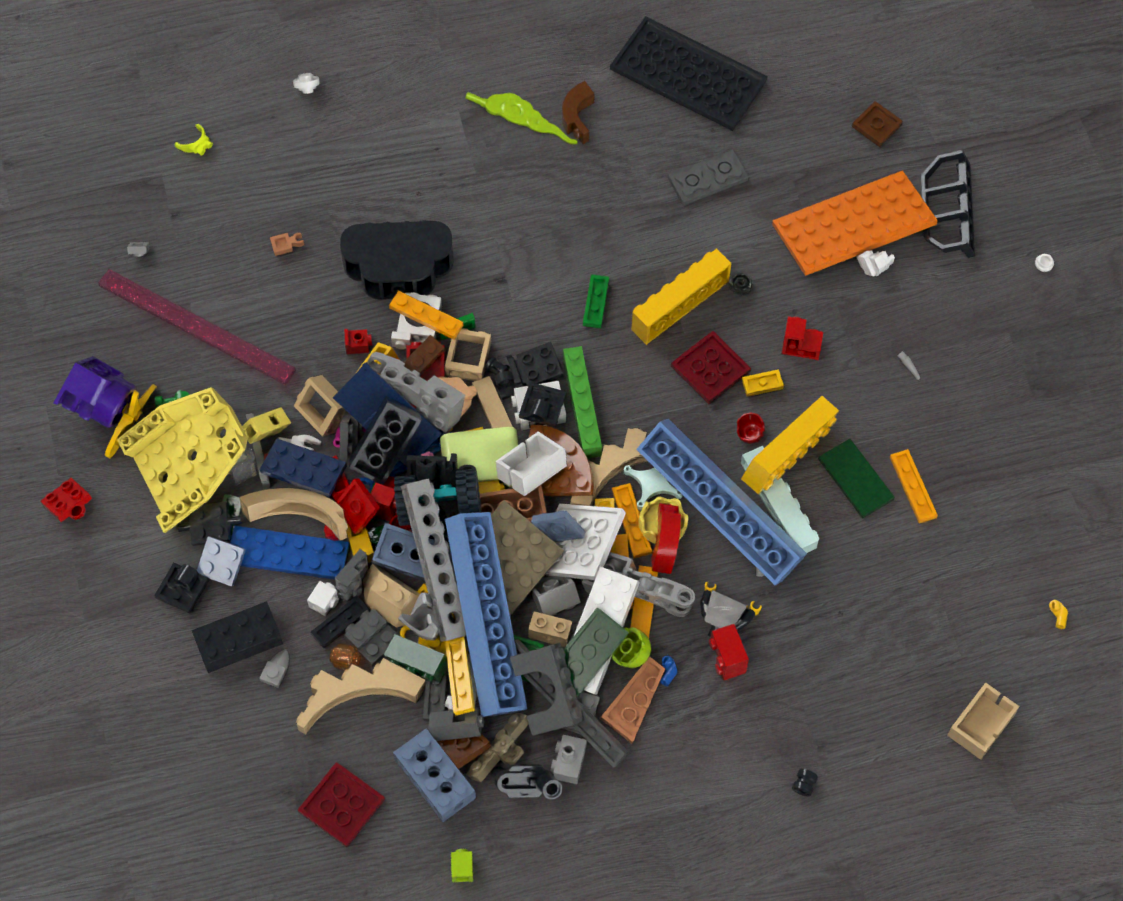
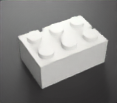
[496,432,567,496]

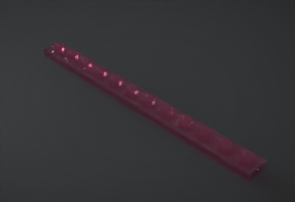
[98,269,296,385]

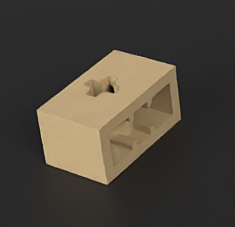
[528,611,572,647]

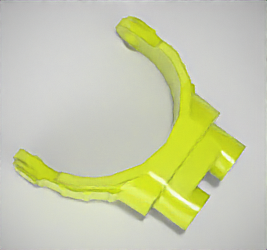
[174,124,213,156]

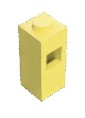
[242,407,291,444]

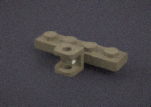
[466,712,529,782]

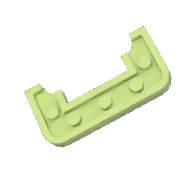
[440,427,518,487]

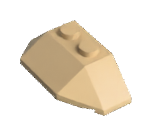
[363,564,430,627]

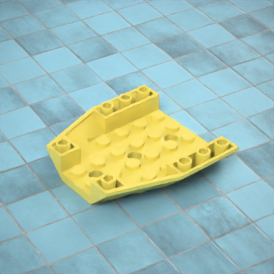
[117,387,248,533]

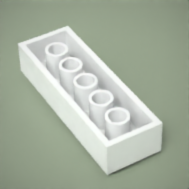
[573,567,640,695]

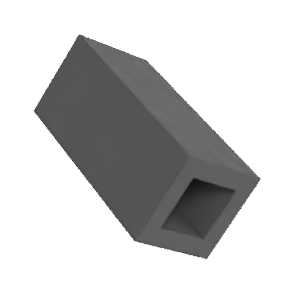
[428,707,485,741]

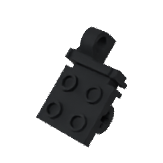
[495,341,564,400]
[407,453,476,489]

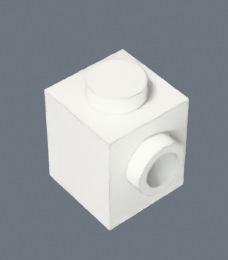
[307,581,339,616]

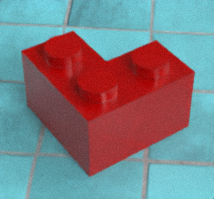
[781,317,823,360]
[370,476,397,522]
[709,624,749,681]

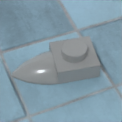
[259,649,289,688]

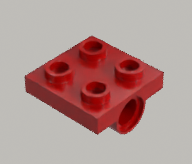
[40,478,92,522]

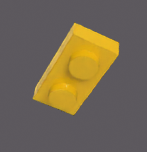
[742,369,784,397]

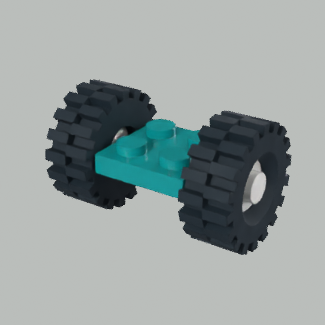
[394,469,481,526]

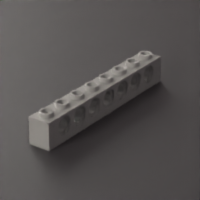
[401,479,466,641]

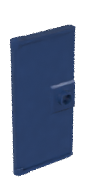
[333,362,442,467]

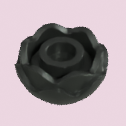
[730,273,752,295]

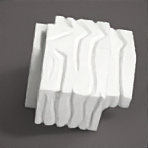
[857,250,895,276]

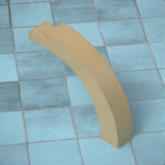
[239,488,348,541]

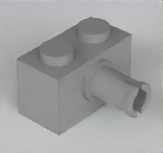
[551,735,587,784]

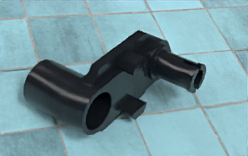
[492,764,562,800]

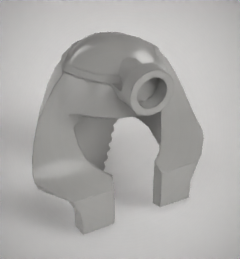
[398,592,455,641]

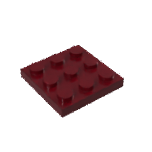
[671,331,751,404]
[298,762,385,848]

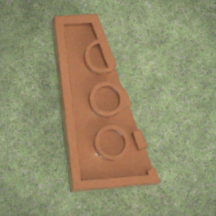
[600,656,665,744]

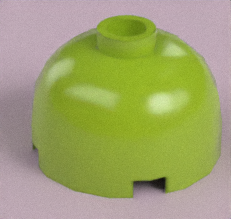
[612,627,651,668]

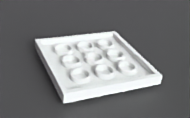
[545,504,626,580]

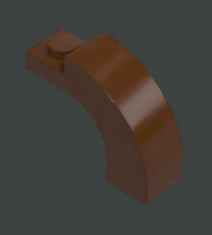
[562,81,594,144]

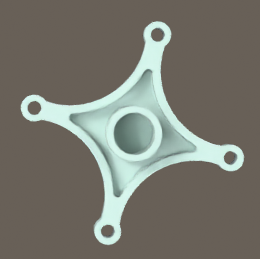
[624,465,683,510]

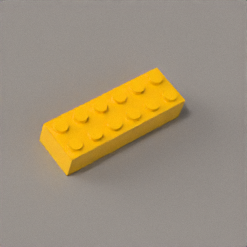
[632,248,731,345]
[741,396,839,494]

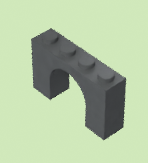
[510,643,582,736]

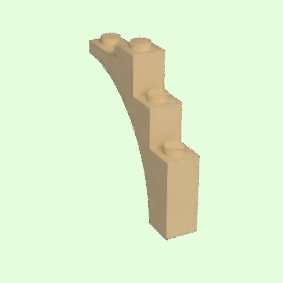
[570,428,648,506]
[296,658,426,734]

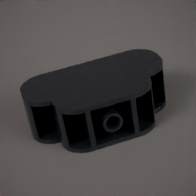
[340,220,454,300]

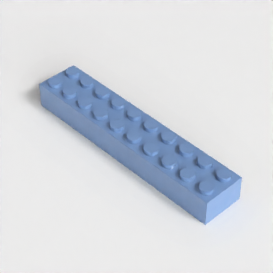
[636,419,807,585]
[445,512,527,717]

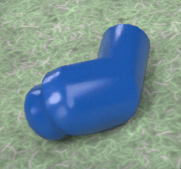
[660,656,678,686]

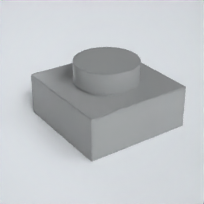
[127,242,149,257]

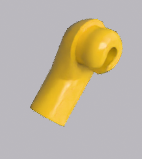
[1049,600,1068,629]

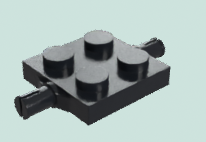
[177,501,243,546]

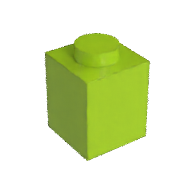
[451,849,473,882]

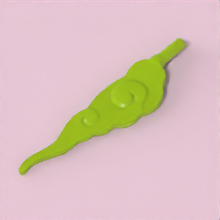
[465,92,577,145]

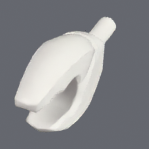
[279,435,322,451]

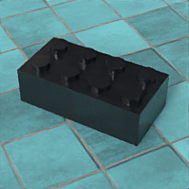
[348,396,422,485]
[192,601,283,673]

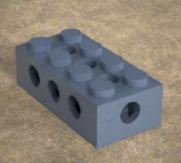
[372,523,452,581]
[393,729,476,822]

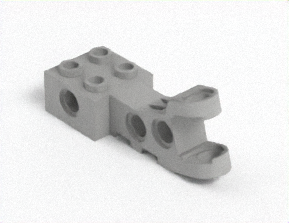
[367,352,465,433]
[582,552,695,617]

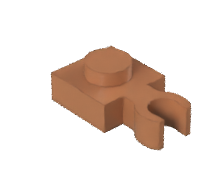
[270,233,304,256]

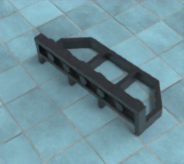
[921,150,975,258]

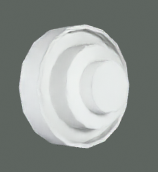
[293,73,320,94]

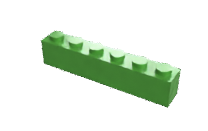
[563,346,602,459]

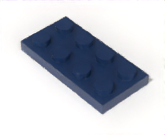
[259,438,347,497]

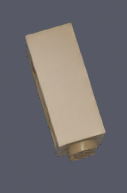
[445,328,491,381]
[294,375,347,437]

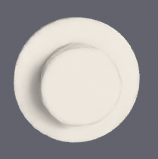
[1035,254,1054,272]

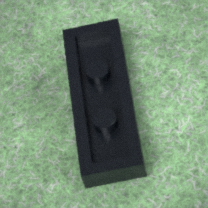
[311,595,370,649]

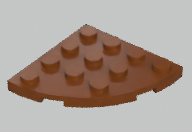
[526,425,594,496]

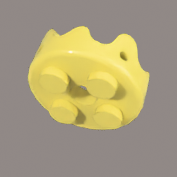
[638,496,688,544]

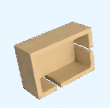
[947,683,1019,760]

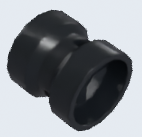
[792,769,818,797]

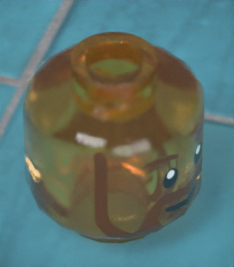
[330,643,361,670]

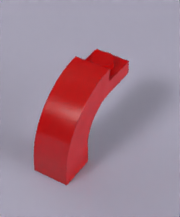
[651,503,681,574]

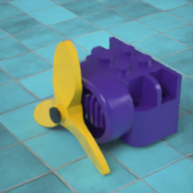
[53,356,157,458]

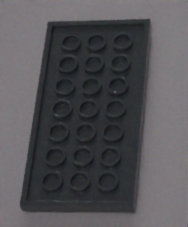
[610,16,768,131]

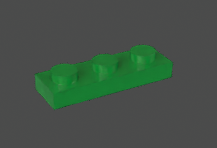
[583,274,609,328]

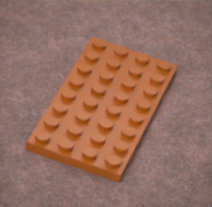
[773,170,937,276]

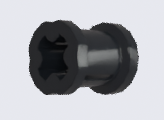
[485,357,510,375]

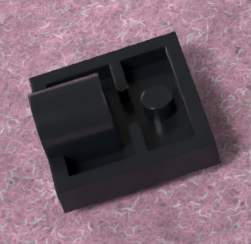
[519,382,566,428]
[154,562,209,614]

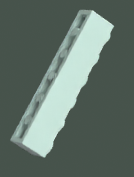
[741,446,819,553]

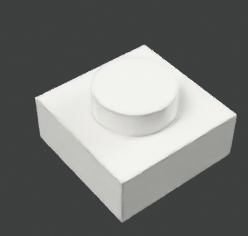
[391,331,412,350]

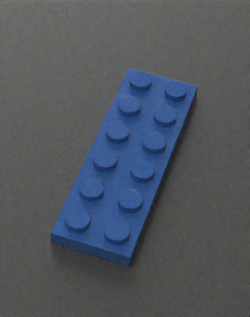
[230,526,350,580]

